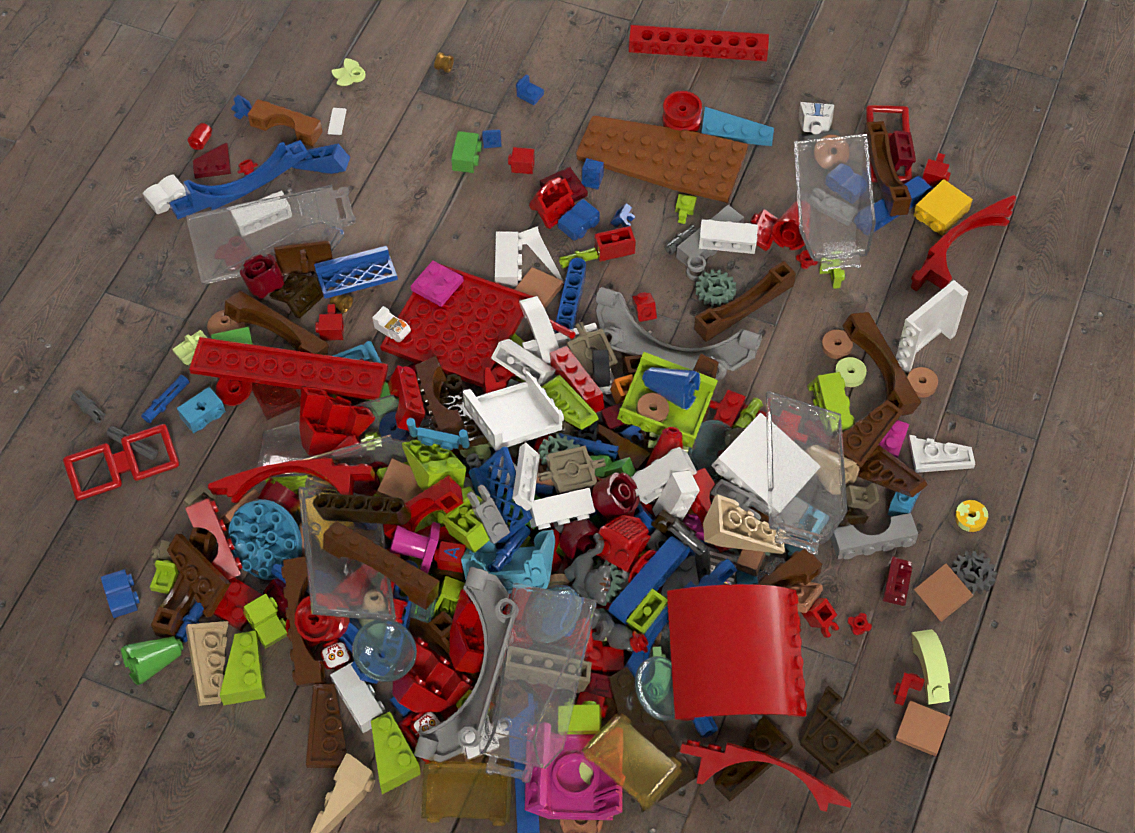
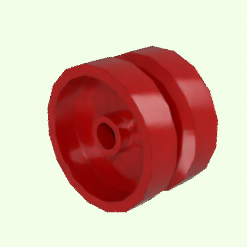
[662,91,702,132]
[295,595,349,642]

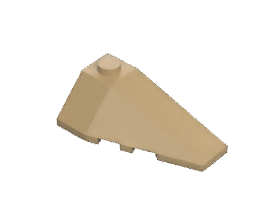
[703,495,785,554]
[310,753,375,833]

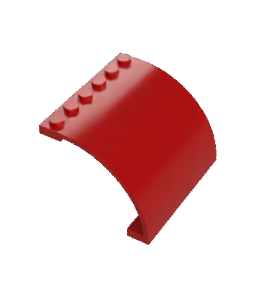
[667,584,807,721]

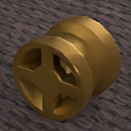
[434,52,454,73]
[330,294,353,313]

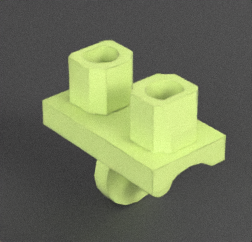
[173,330,207,365]

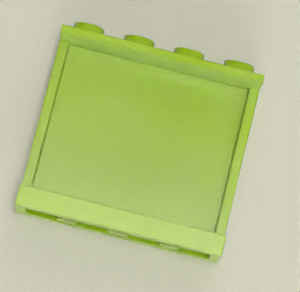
[617,352,718,448]

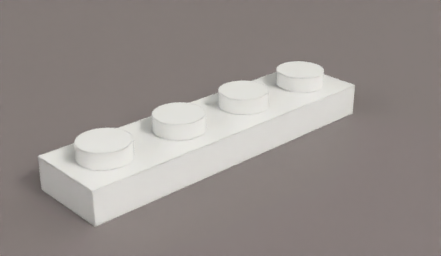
[512,443,540,511]

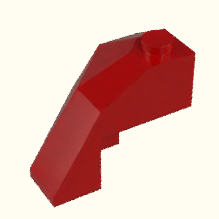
[299,387,375,458]
[449,589,533,673]

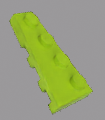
[541,375,598,430]

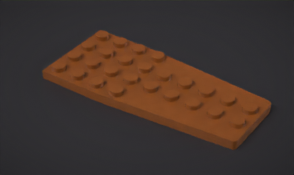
[576,116,749,203]

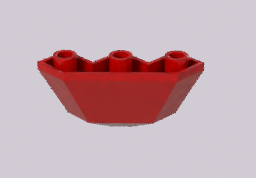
[392,635,475,713]

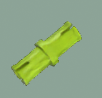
[559,247,598,269]
[733,398,763,429]

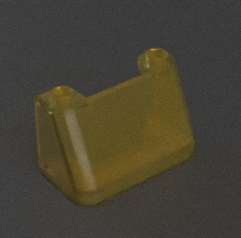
[581,713,682,813]
[421,760,514,826]

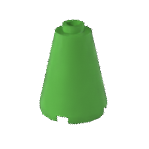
[121,636,183,685]

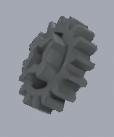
[952,551,997,595]

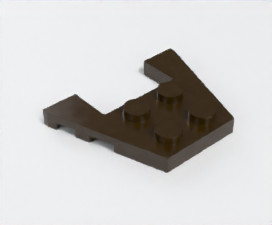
[800,686,892,774]

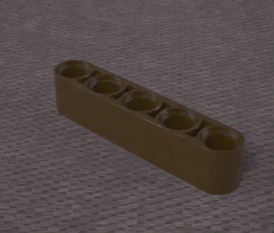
[313,494,412,525]

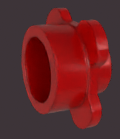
[237,159,258,175]
[796,250,818,269]
[847,613,872,635]
[629,631,648,653]

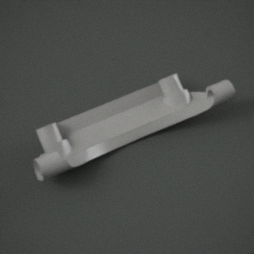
[596,287,762,380]
[414,567,519,763]

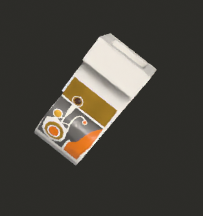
[372,306,411,342]

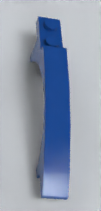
[169,140,309,219]
[624,558,737,685]

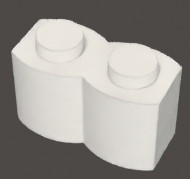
[143,175,186,214]

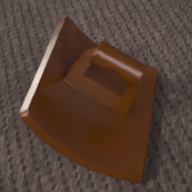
[274,241,333,275]

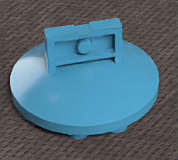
[228,500,302,580]

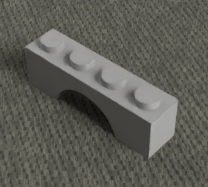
[831,513,918,559]

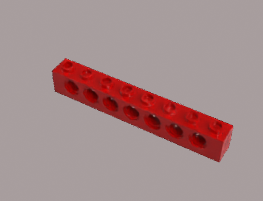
[629,25,769,62]

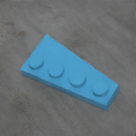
[702,107,774,146]

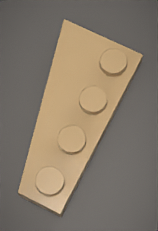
[186,621,228,706]

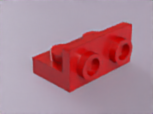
[750,209,778,251]

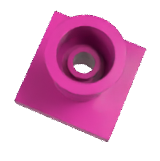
[389,522,441,574]

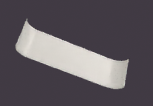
[518,226,565,285]

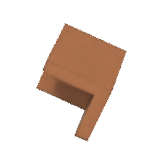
[737,549,765,577]

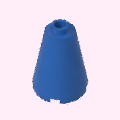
[642,367,701,410]

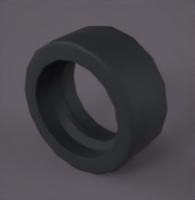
[592,349,610,387]

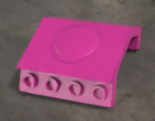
[525,721,623,820]

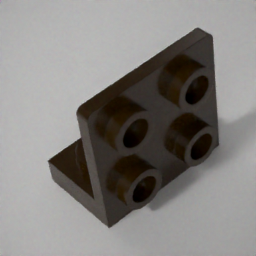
[269,272,324,319]

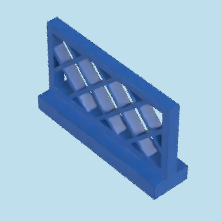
[314,246,398,299]
[469,447,532,544]

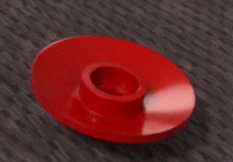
[216,378,253,406]
[628,550,656,583]

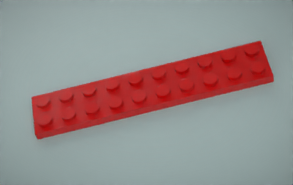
[189,337,388,401]

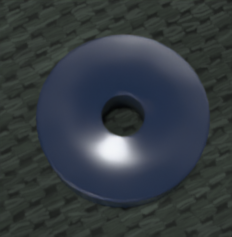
[379,412,410,444]

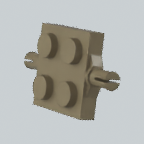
[566,322,618,375]
[538,446,606,495]

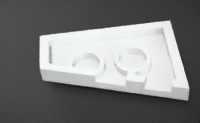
[908,435,975,473]

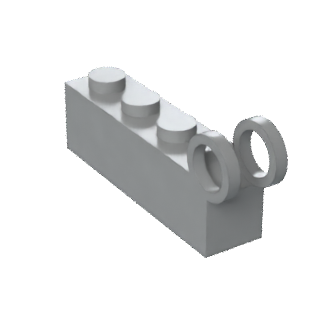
[676,205,744,281]

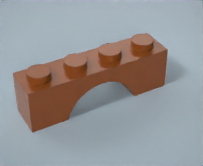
[247,99,323,147]

